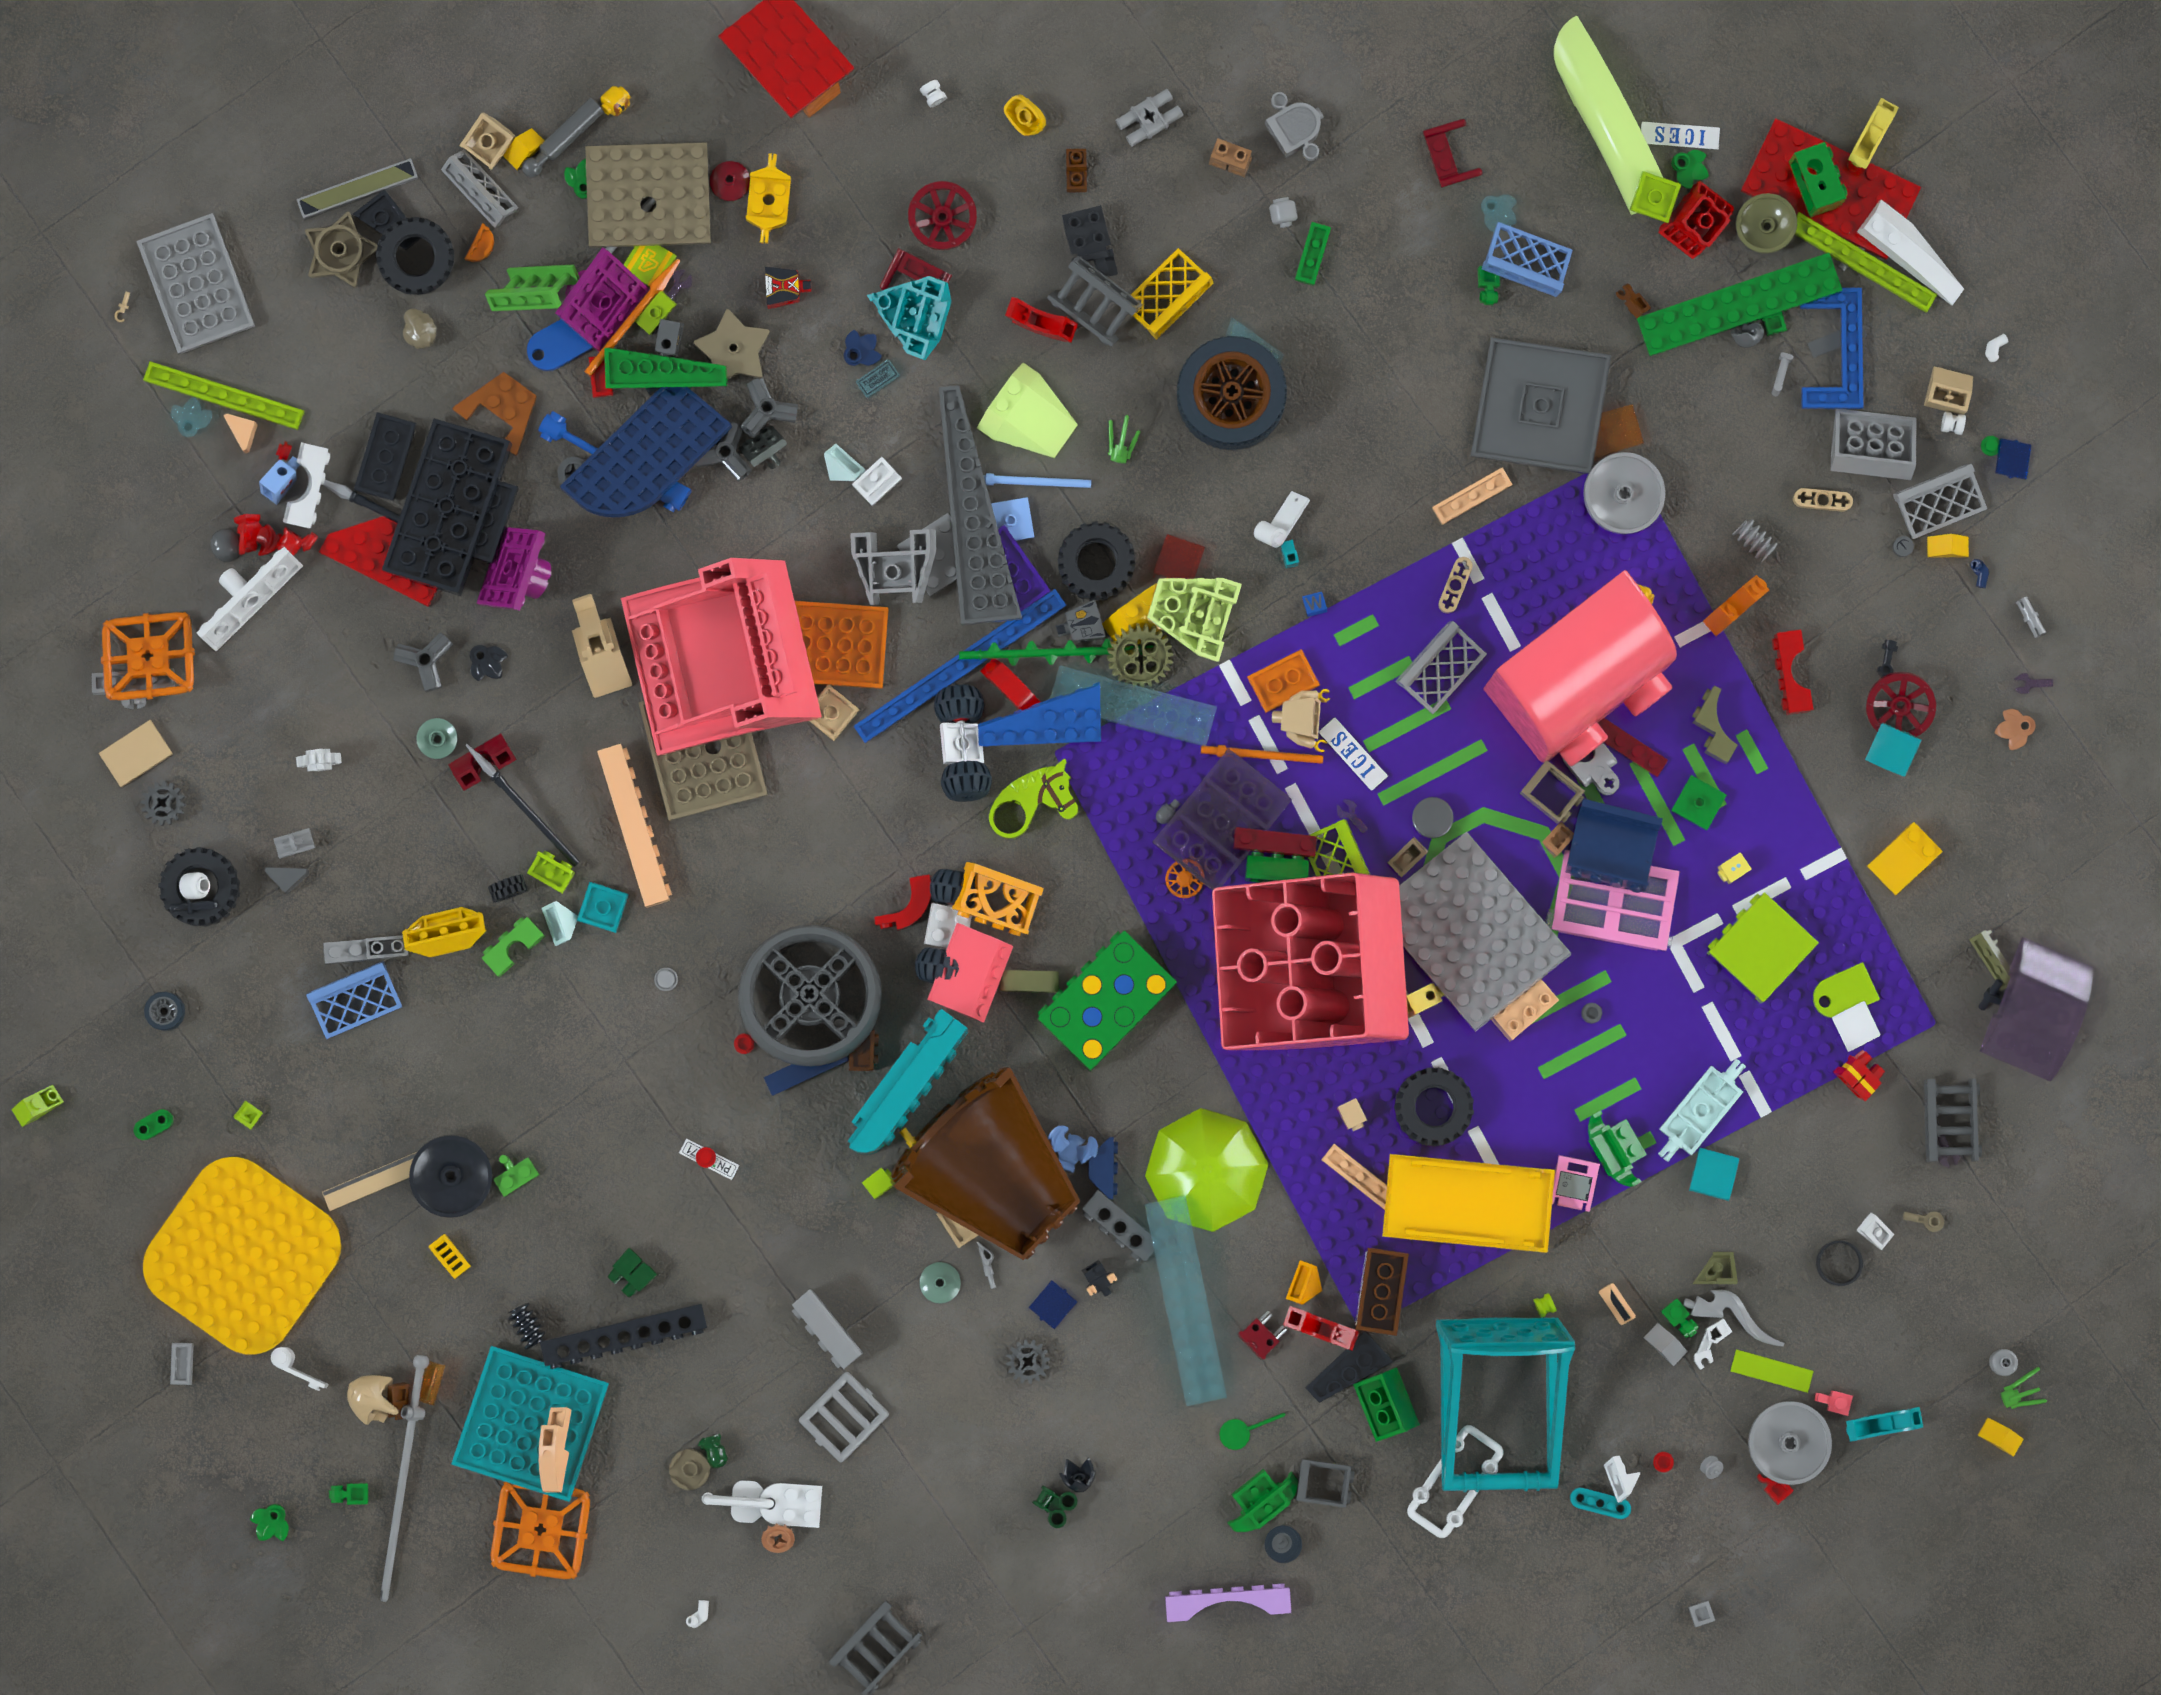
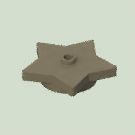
[305,212,378,288]
[694,309,770,380]

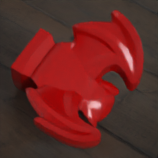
[234,514,282,556]

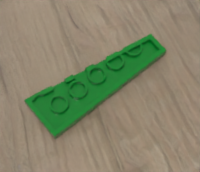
[604,348,727,388]

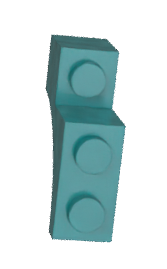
[1846,1407,1923,1441]

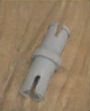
[2016,597,2046,638]

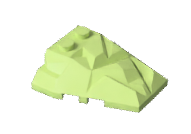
[1147,578,1242,662]

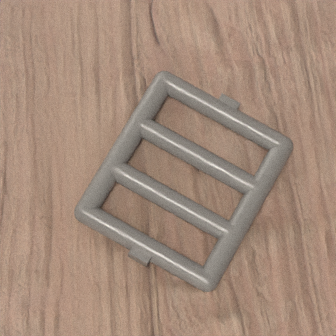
[799,1372,889,1462]

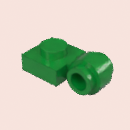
[1477,266,1500,305]
[1660,1298,1699,1339]
[329,1483,369,1505]

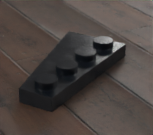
[1305,1331,1393,1403]

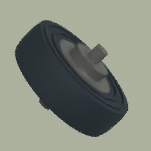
[1265,1525,1302,1563]

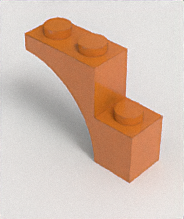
[1703,575,1769,636]

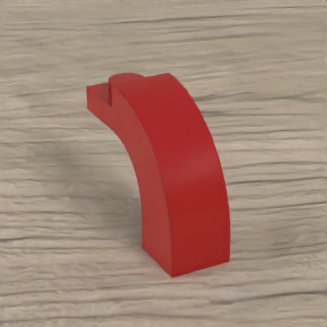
[1005,297,1078,343]
[980,658,1040,710]
[874,874,931,931]
[1283,1306,1359,1351]

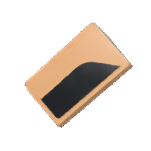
[1599,1283,1636,1325]

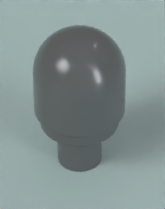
[1156,799,1181,824]

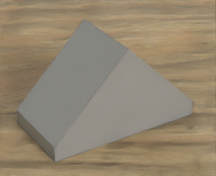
[1643,1323,1688,1366]

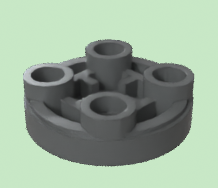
[1412,797,1453,838]

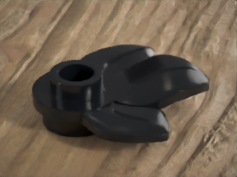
[470,645,508,681]

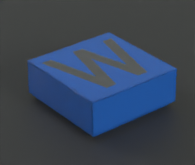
[1302,592,1327,617]

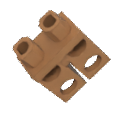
[1209,138,1252,178]

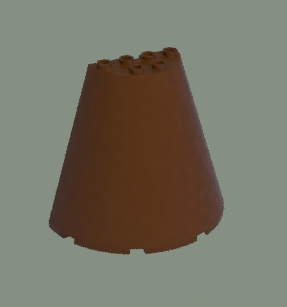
[890,1067,1080,1260]

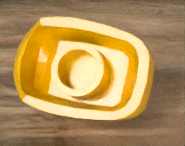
[1004,94,1046,136]

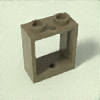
[1519,761,1585,824]

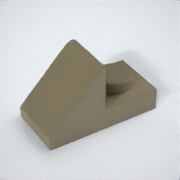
[1388,837,1428,877]

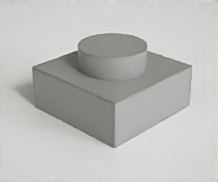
[1688,1600,1715,1627]

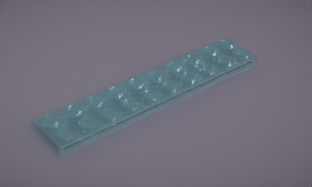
[1144,1195,1227,1406]

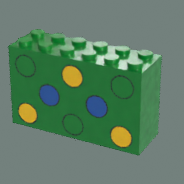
[1038,930,1177,1072]

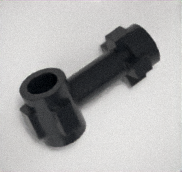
[1877,640,1898,678]

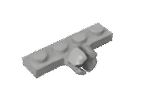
[92,668,175,709]

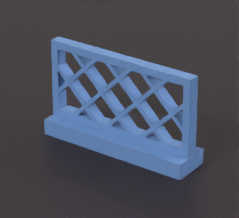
[1482,222,1573,297]
[306,961,402,1039]

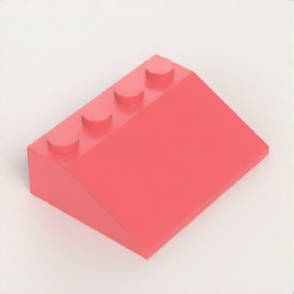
[927,923,1013,1022]

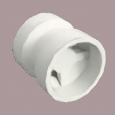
[920,80,947,108]
[1941,412,1966,435]

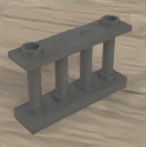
[1047,256,1143,347]
[1924,1079,1982,1162]
[829,1600,922,1695]

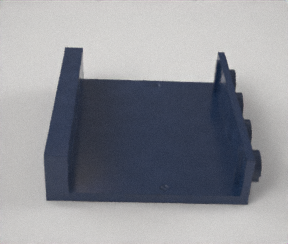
[1565,799,1663,893]

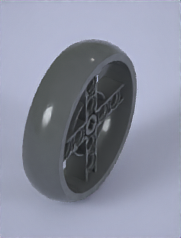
[738,925,882,1067]

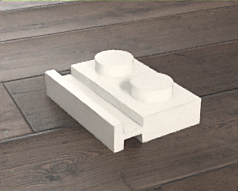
[852,457,902,506]

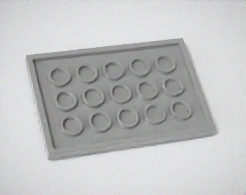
[137,213,255,355]

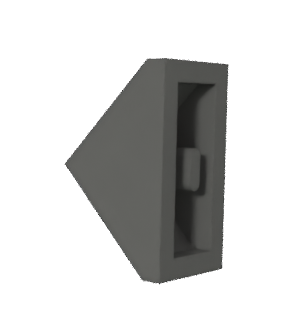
[265,867,309,894]

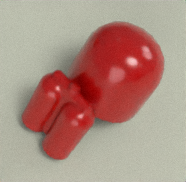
[276,527,318,556]

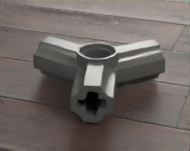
[741,378,798,438]
[696,422,752,482]
[393,632,453,692]

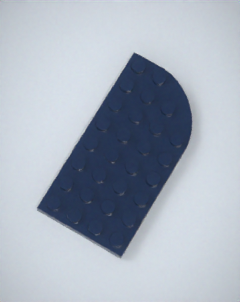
[560,387,732,517]

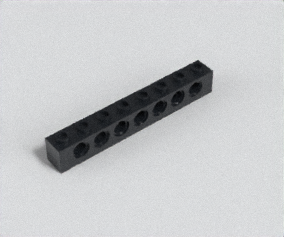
[540,1304,707,1369]

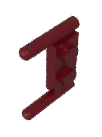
[1423,119,1483,188]
[880,248,952,290]

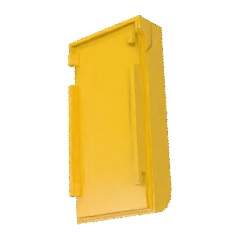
[1382,1154,1555,1253]

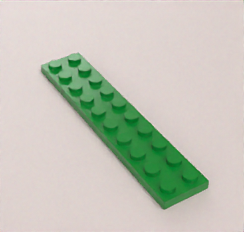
[1637,253,1842,357]

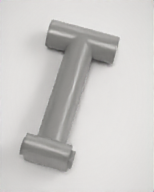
[1771,352,1793,397]

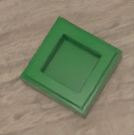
[1762,312,1787,336]

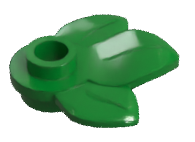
[1671,150,1709,189]
[564,159,587,199]
[250,1504,289,1541]

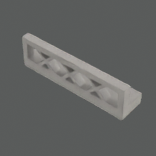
[441,149,518,228]

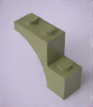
[1692,685,1738,764]

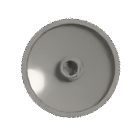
[1584,452,1665,534]
[1748,1402,1832,1485]

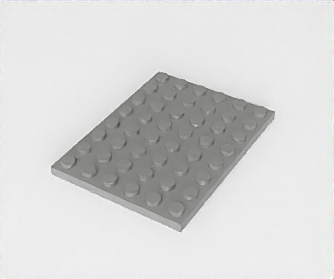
[1399,832,1571,1032]

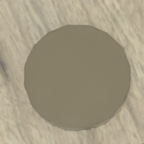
[669,1449,710,1490]

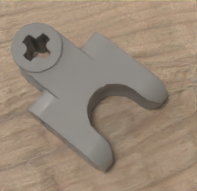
[1562,743,1619,795]

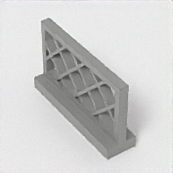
[1893,464,1987,539]
[1395,621,1487,714]

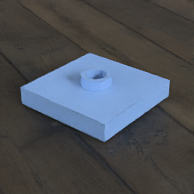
[991,497,1034,541]

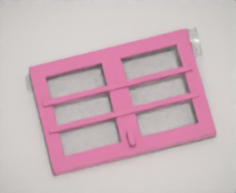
[1545,850,1680,952]

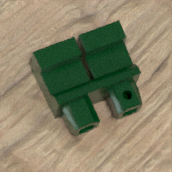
[608,1248,658,1298]

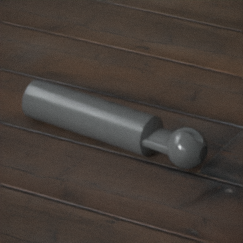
[522,98,604,178]

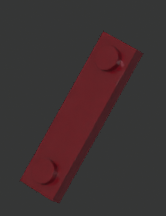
[1233,827,1317,858]

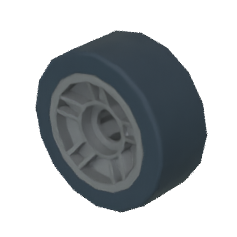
[144,991,185,1031]

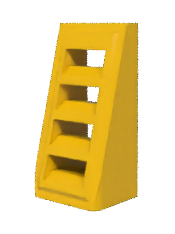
[428,1234,471,1279]

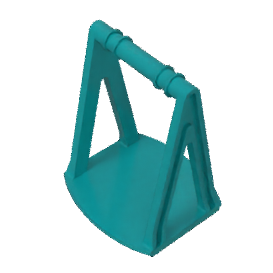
[1436,1318,1575,1493]

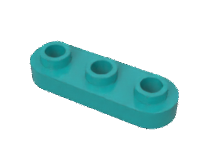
[1570,1487,1631,1519]

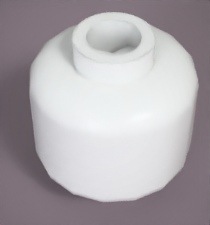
[179,872,210,899]

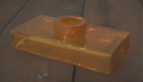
[419,1361,445,1405]

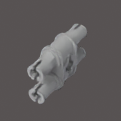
[1115,89,1183,147]

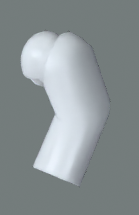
[1985,334,2008,362]
[686,1600,709,1628]

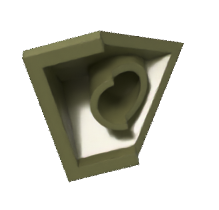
[1693,1252,1738,1284]

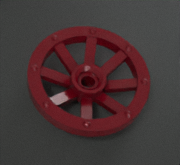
[908,181,977,250]
[1866,672,1936,737]

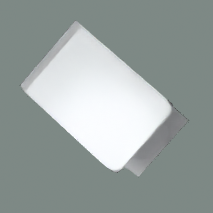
[1857,1213,1894,1250]
[1604,1456,1640,1503]

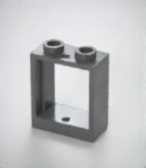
[1296,1459,1354,1508]

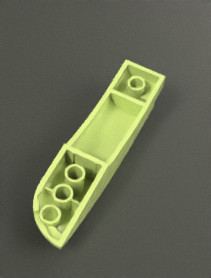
[1554,16,1663,215]

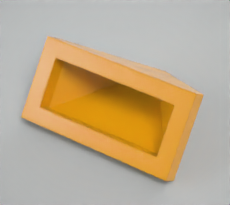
[1286,1260,1322,1305]

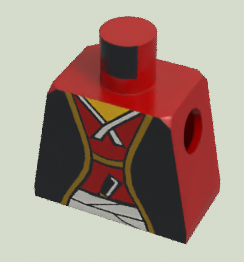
[765,267,811,309]

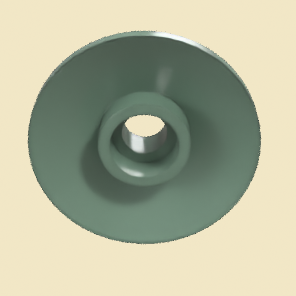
[416,718,458,759]
[920,1262,961,1303]

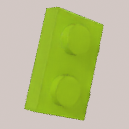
[527,850,575,894]

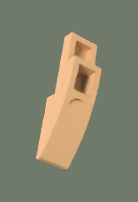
[539,1407,572,1492]

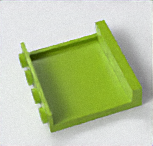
[1707,892,1819,1003]

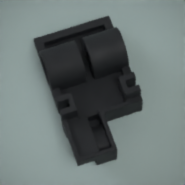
[1062,205,1118,277]

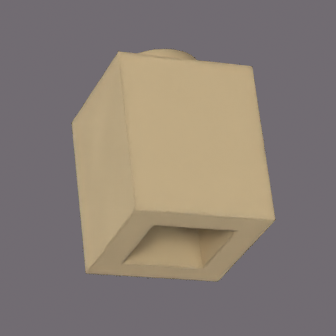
[1337,1098,1367,1131]

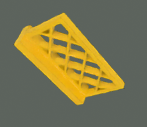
[1131,248,1213,340]

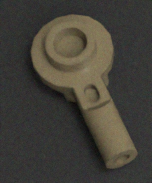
[1903,1212,1944,1232]

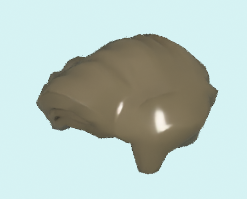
[403,309,437,349]

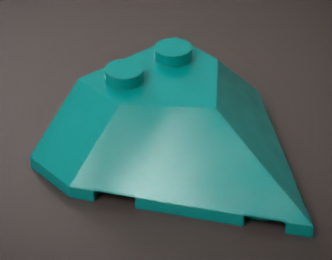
[867,276,951,360]

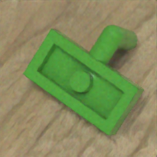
[493,1155,539,1197]

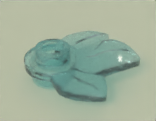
[1481,194,1517,232]
[171,397,212,437]

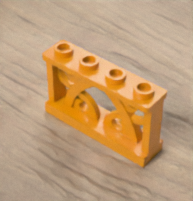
[952,862,1044,937]

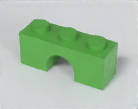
[482,917,545,977]

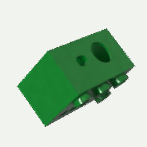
[1789,142,1848,218]

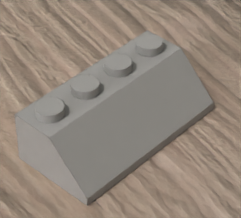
[792,1289,863,1369]

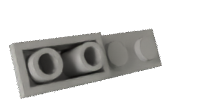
[323,935,408,964]

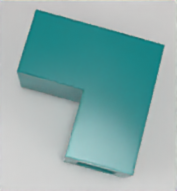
[1280,540,1299,569]

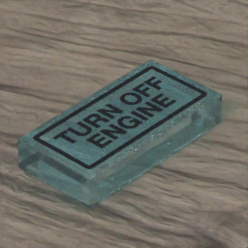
[855,359,900,399]

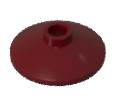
[710,161,750,201]

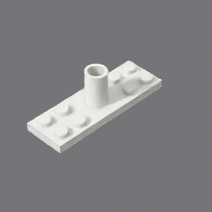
[197,547,303,651]

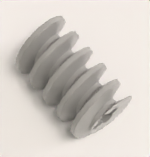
[1732,519,1778,562]

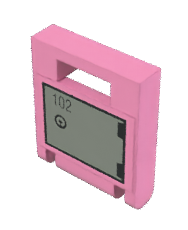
[1552,1155,1600,1212]

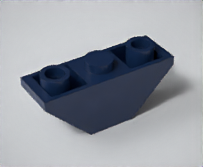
[1089,1137,1118,1200]

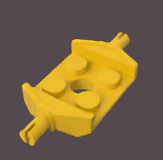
[746,153,791,244]

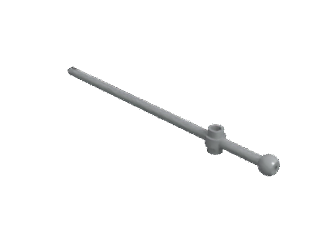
[380,1355,429,1602]

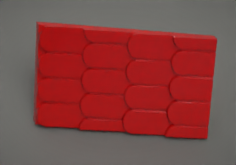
[718,0,855,119]

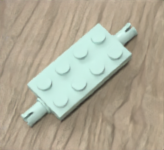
[1658,1059,1746,1162]

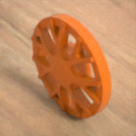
[1165,860,1204,898]

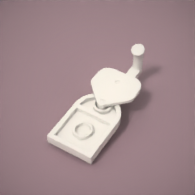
[702,1481,822,1528]

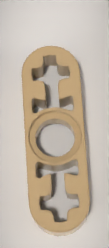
[1793,488,1853,512]
[1439,557,1473,614]

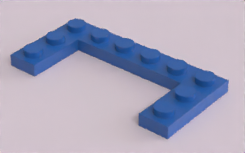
[1800,288,1863,409]

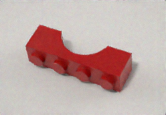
[1772,629,1814,715]

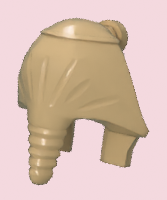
[347,1375,398,1425]

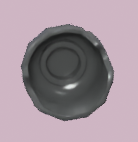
[1730,323,1764,348]
[210,529,240,562]

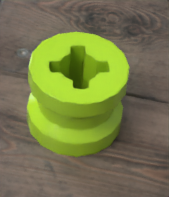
[1533,1293,1557,1318]

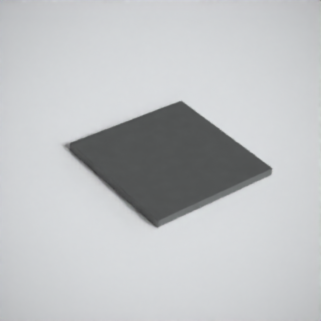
[1471,337,1611,474]

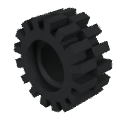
[488,874,528,903]

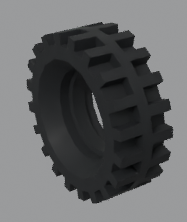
[158,847,240,927]
[1394,1067,1474,1146]

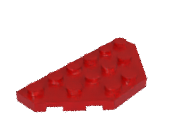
[319,516,438,607]

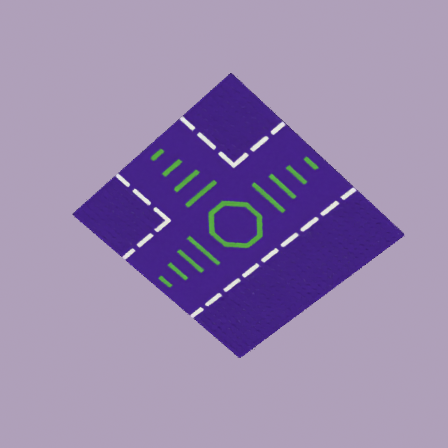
[1055,474,1935,1321]

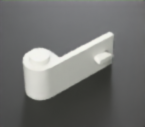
[1254,491,1310,548]
[271,1347,329,1391]

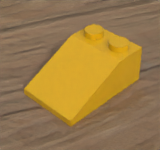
[1867,822,1943,895]

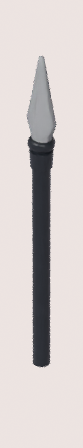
[323,480,400,523]
[466,744,580,867]

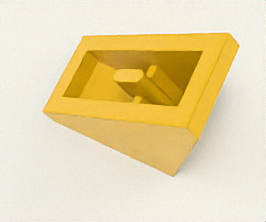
[503,128,544,171]
[1927,534,1969,557]
[1978,1418,2024,1457]

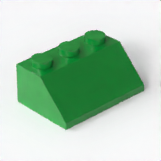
[1245,852,1309,883]
[1353,1367,1420,1442]

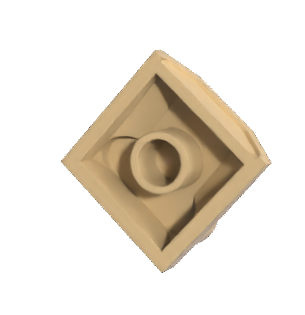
[459,113,516,170]

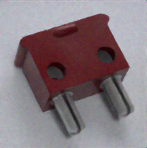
[1237,1311,1287,1360]

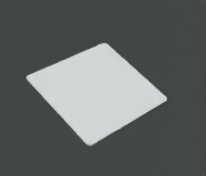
[1832,1001,1880,1052]

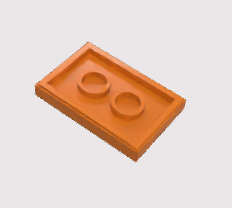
[1247,649,1320,713]

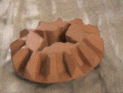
[761,1523,795,1553]

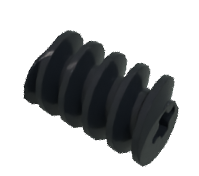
[507,1302,546,1350]

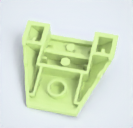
[977,363,1078,458]

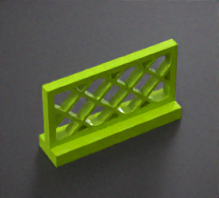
[1308,819,1370,876]

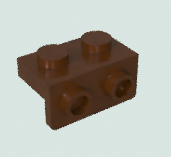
[849,1030,879,1071]

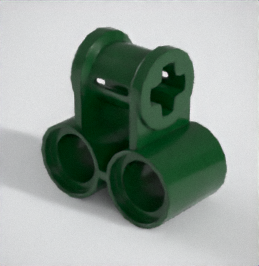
[1032,1485,1077,1528]

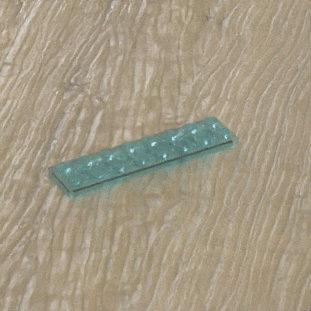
[1050,666,1217,747]

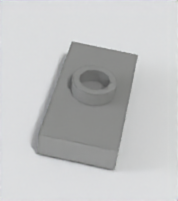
[170,1343,194,1385]

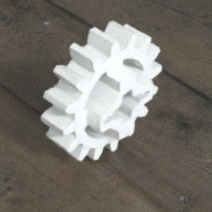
[296,749,342,772]

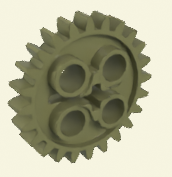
[1107,623,1173,688]

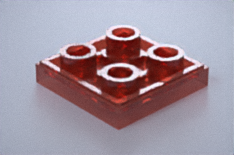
[1154,534,1205,579]

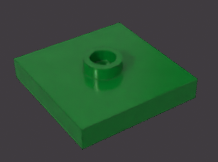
[1671,775,1727,831]

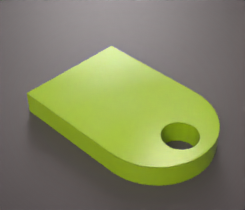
[1813,962,1880,1018]

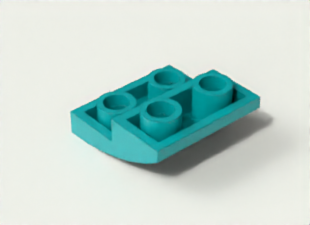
[1865,723,1922,777]
[1689,1148,1739,1201]

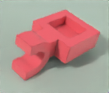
[1814,1391,1853,1416]

